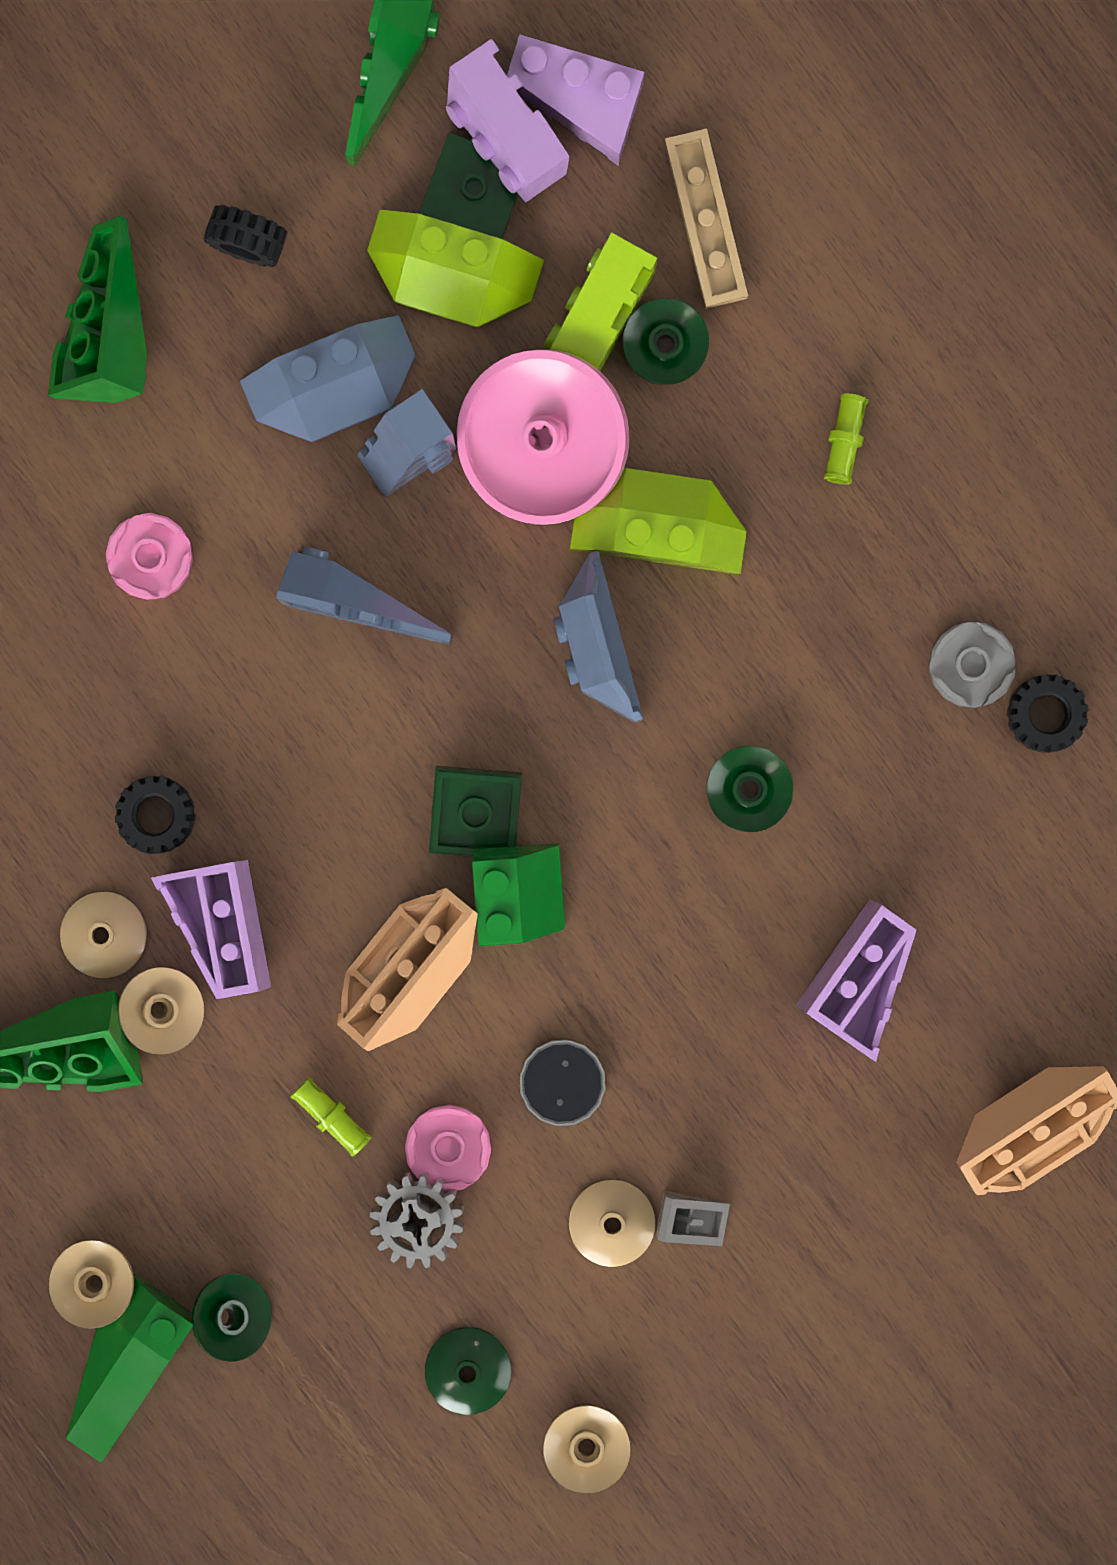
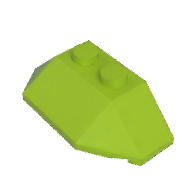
[367,209,544,328]
[570,468,747,575]

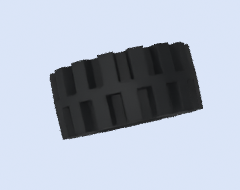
[203,205,288,267]
[1007,675,1089,753]
[114,776,196,854]

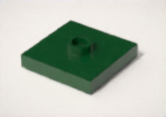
[419,133,519,239]
[429,765,522,856]

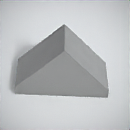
[656,1190,730,1246]

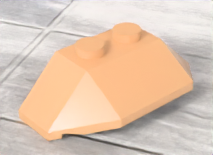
[337,888,478,1051]
[956,1066,1117,1195]

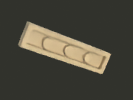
[664,128,748,309]

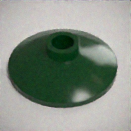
[623,298,709,385]
[706,746,794,832]
[192,1273,272,1362]
[425,1327,511,1415]

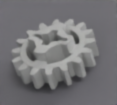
[369,1172,465,1269]

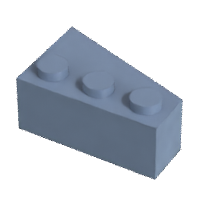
[357,389,457,498]

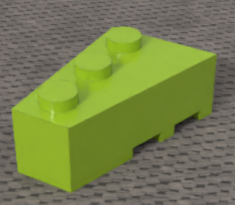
[544,232,658,371]

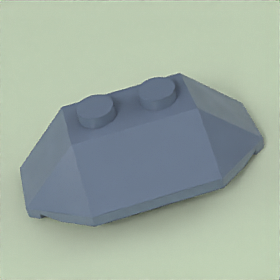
[240,315,416,443]
[553,551,643,723]

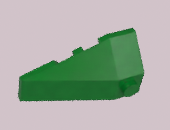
[345,0,441,165]
[48,216,147,403]
[0,990,143,1092]
[66,1272,193,1463]

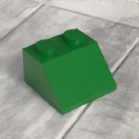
[472,843,565,947]

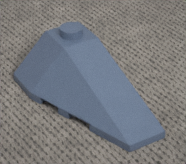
[276,547,453,645]

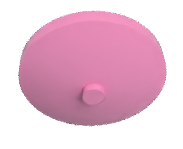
[457,349,629,525]

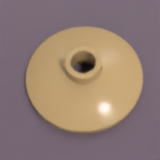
[60,892,147,978]
[118,967,204,1054]
[569,1179,655,1267]
[49,1240,134,1329]
[543,1405,630,1494]

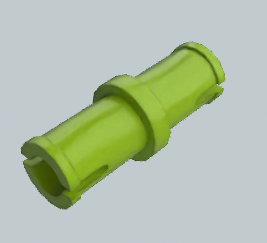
[824,393,868,485]
[290,1076,372,1157]

